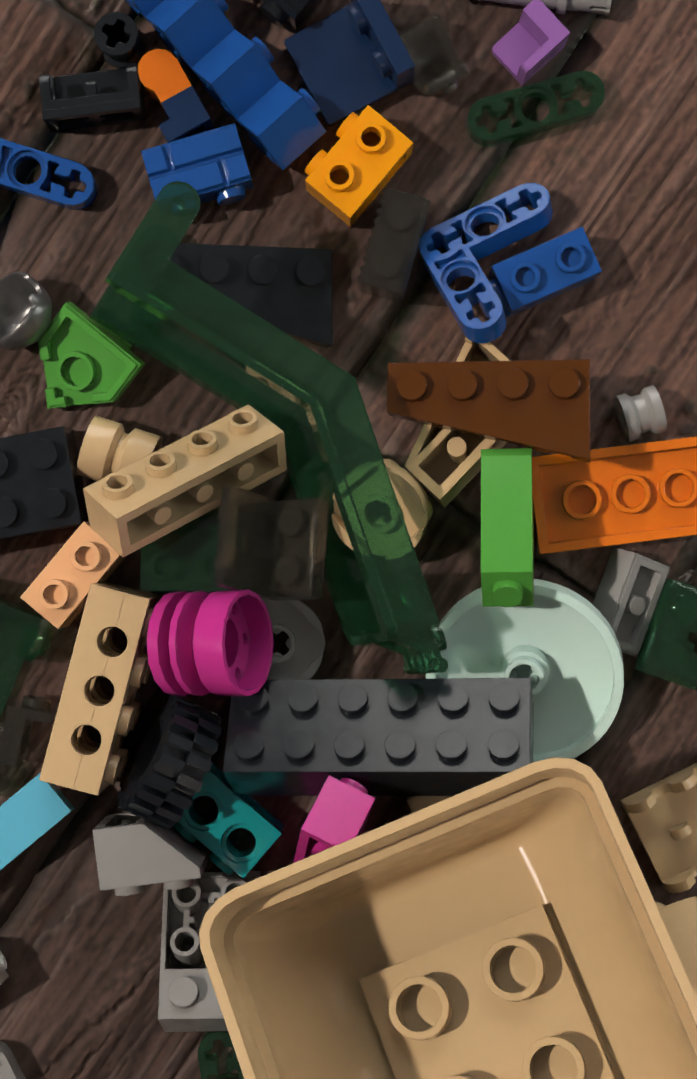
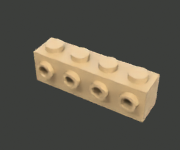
[83,404,287,558]

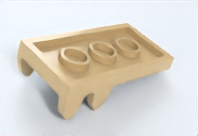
[620,763,697,893]

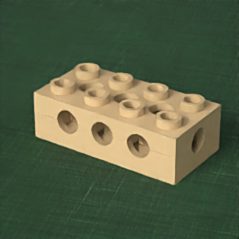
[39,582,162,796]

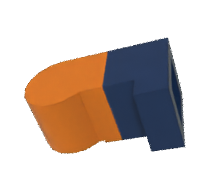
[137,49,214,143]

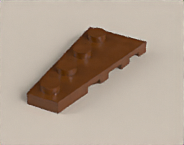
[387,359,590,463]

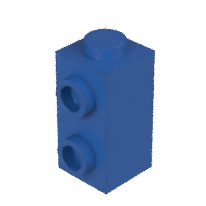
[488,226,602,318]

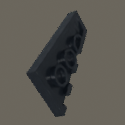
[136,242,333,348]

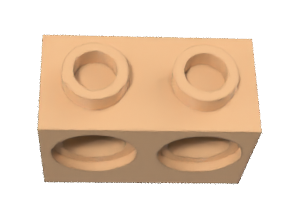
[20,521,128,629]

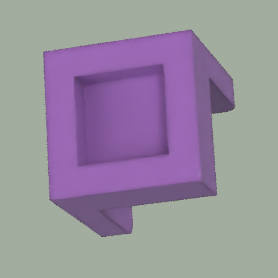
[492,0,570,86]

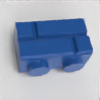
[141,123,254,219]

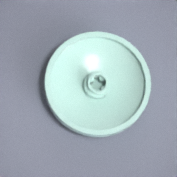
[426,579,624,762]

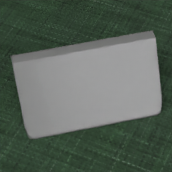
[593,548,670,657]

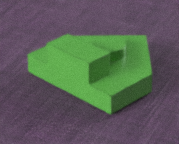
[38,302,146,409]

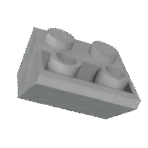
[92,812,210,896]

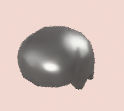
[0,272,52,351]

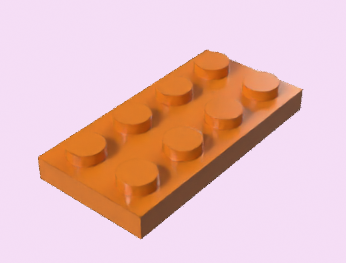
[532,436,697,554]

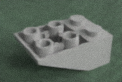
[158,871,261,1032]

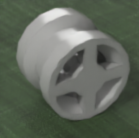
[614,385,667,442]

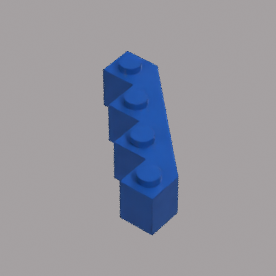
[125,0,327,170]

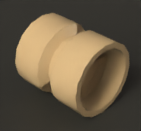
[76,415,162,481]

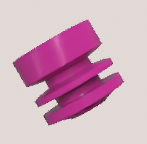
[146,589,274,696]

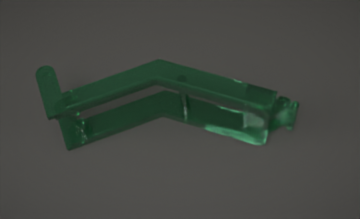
[89,181,448,674]

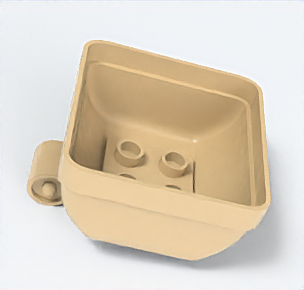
[199,757,697,1079]

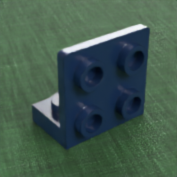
[284,0,415,126]

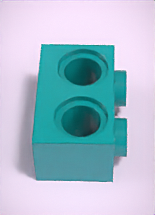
[173,763,284,878]

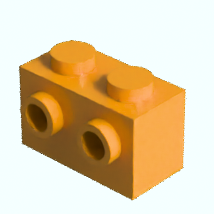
[305,105,413,228]

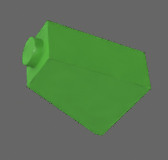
[481,448,534,607]

